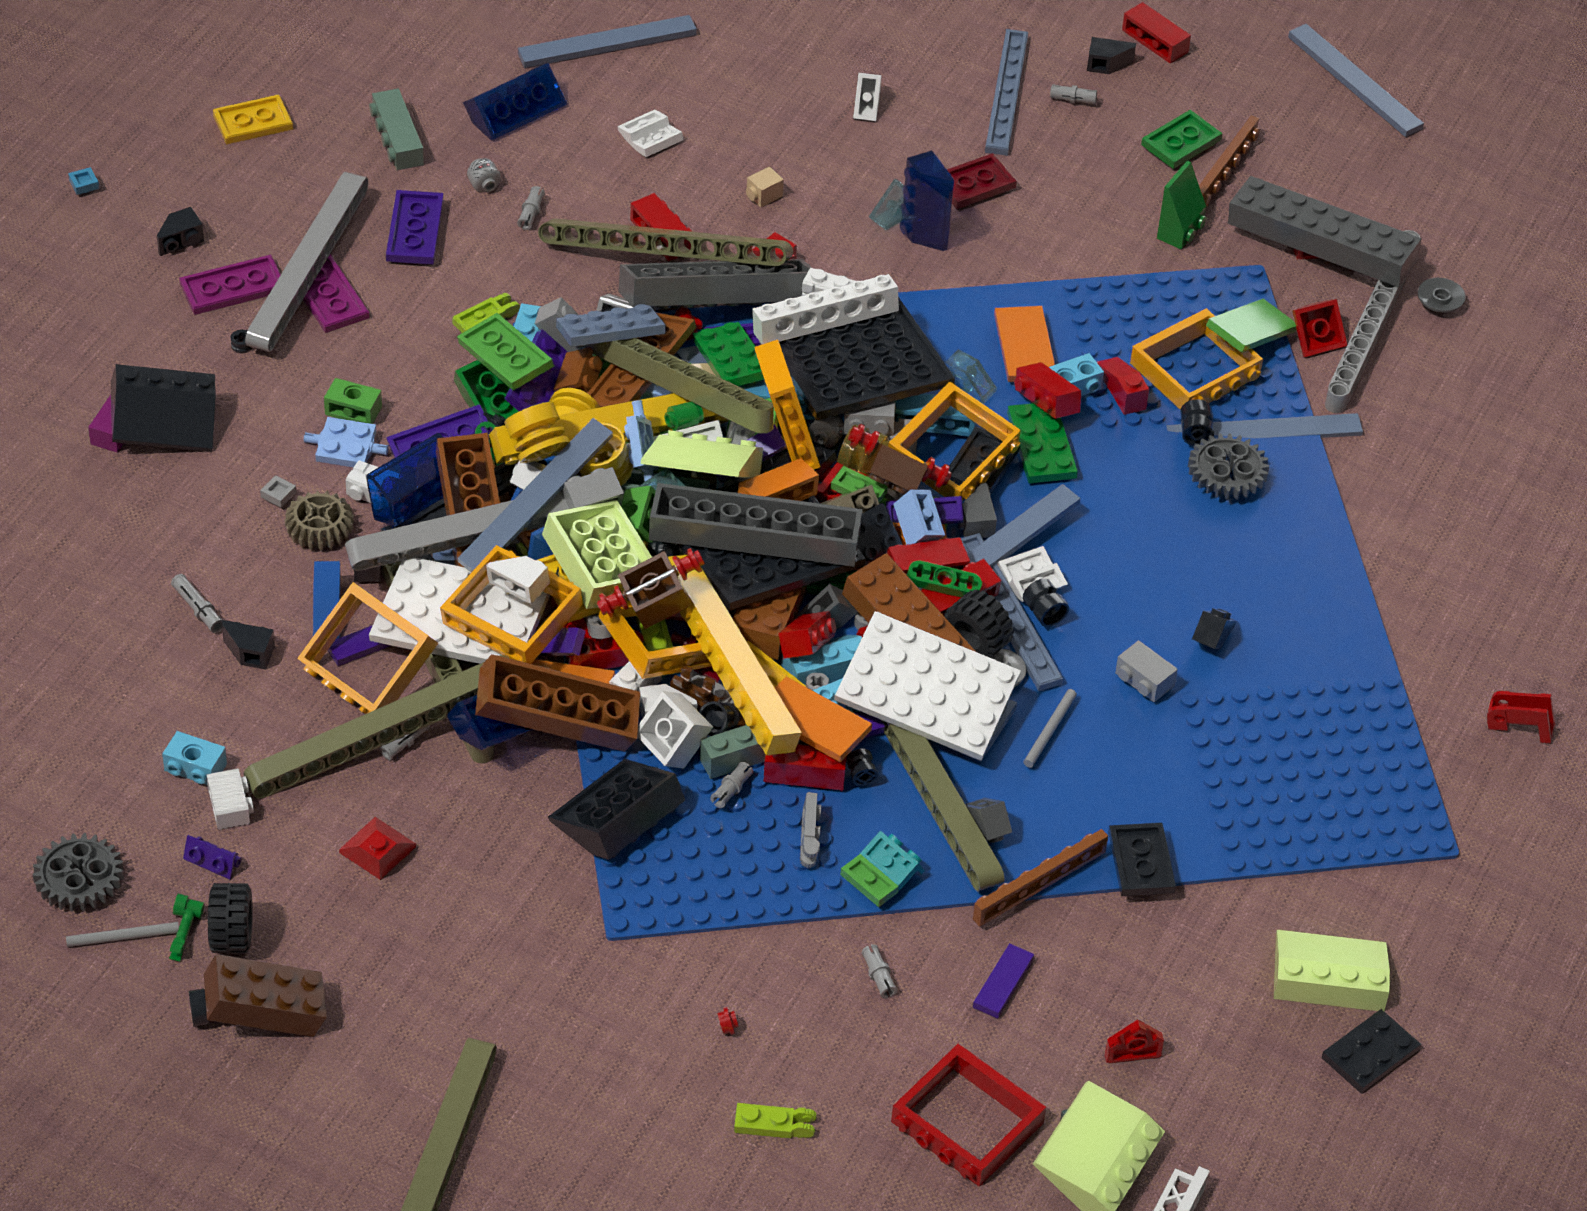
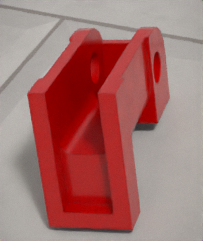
[1487,691,1555,743]

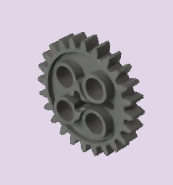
[1188,433,1269,499]
[33,833,124,912]

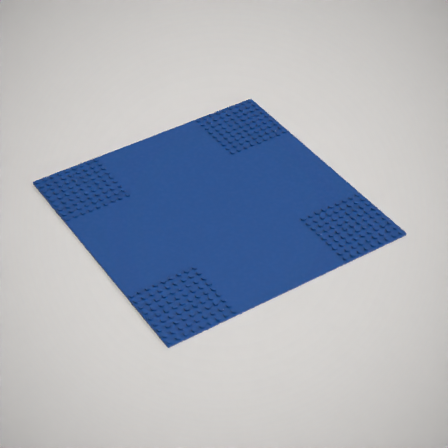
[513,265,1459,941]

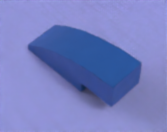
[313,561,341,639]

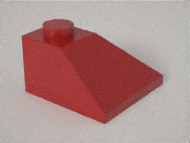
[1292,299,1347,357]
[339,817,416,880]

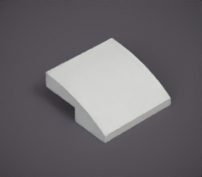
[618,110,683,157]
[997,546,1068,602]

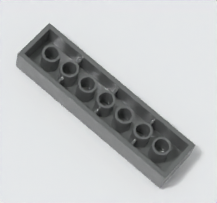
[1228,176,1422,287]
[618,259,812,309]
[649,483,862,566]

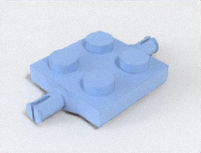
[625,400,659,486]
[303,417,389,467]

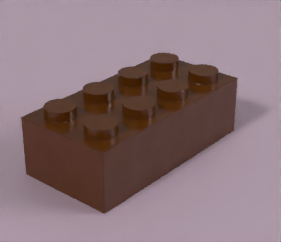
[204,954,327,1037]

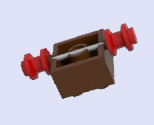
[848,424,952,495]
[597,548,705,629]

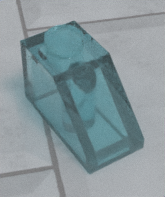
[945,349,997,404]

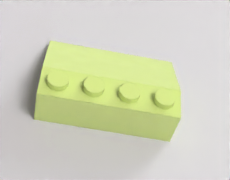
[641,430,763,478]
[542,500,652,609]
[1274,930,1390,1011]
[1033,1081,1165,1211]

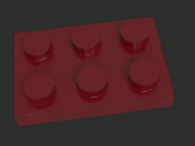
[933,153,1017,209]

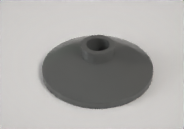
[1418,278,1465,313]

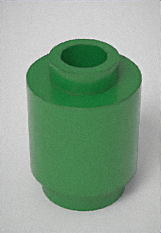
[664,402,704,431]

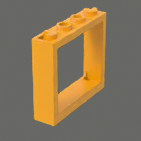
[1130,308,1263,409]
[754,339,820,470]
[888,382,1021,501]
[440,545,583,664]
[297,582,438,714]
[598,600,712,679]

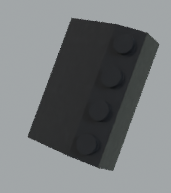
[110,364,216,452]
[548,758,686,860]

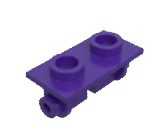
[183,835,242,879]

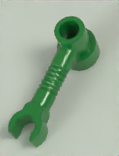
[169,893,205,961]

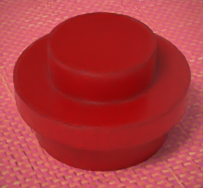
[717,1007,739,1035]

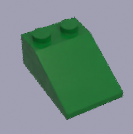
[1157,161,1207,249]
[454,360,519,423]

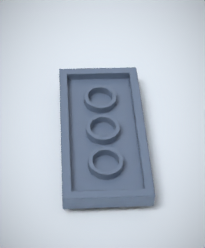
[556,304,665,347]

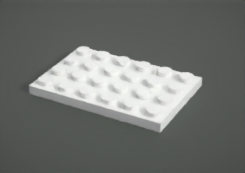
[369,558,550,664]
[834,611,1021,760]

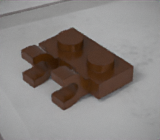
[670,665,720,712]

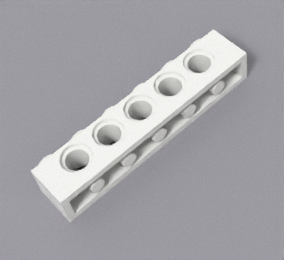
[753,274,899,344]

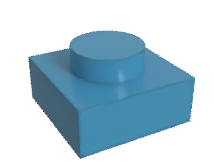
[68,167,99,195]

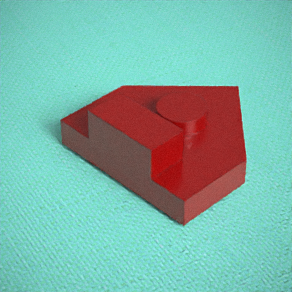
[1104,1019,1164,1063]

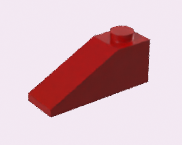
[1097,357,1149,415]

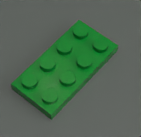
[693,322,764,386]
[1007,403,1078,483]

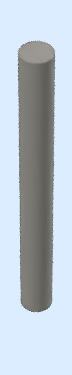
[1023,689,1077,768]
[66,922,179,947]

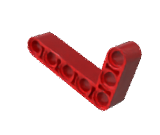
[550,595,643,669]

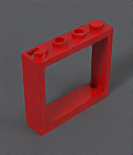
[891,1043,1046,1187]

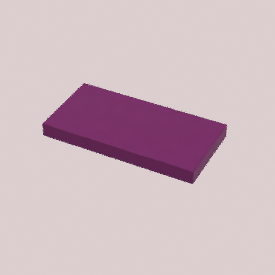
[179,254,281,315]
[303,254,369,333]

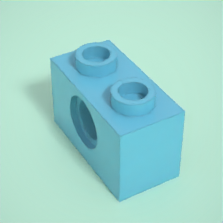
[162,731,227,785]

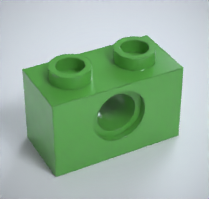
[324,378,382,424]
[621,485,656,543]

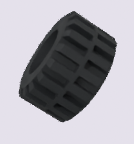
[944,590,1014,658]
[208,883,253,953]

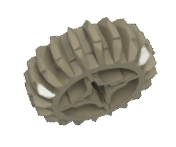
[285,490,354,551]

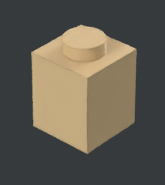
[746,167,784,208]

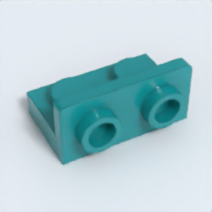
[860,831,925,890]

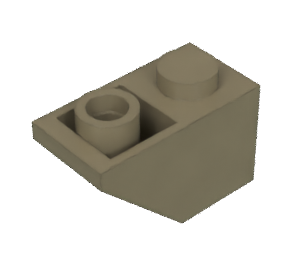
[821,485,879,513]

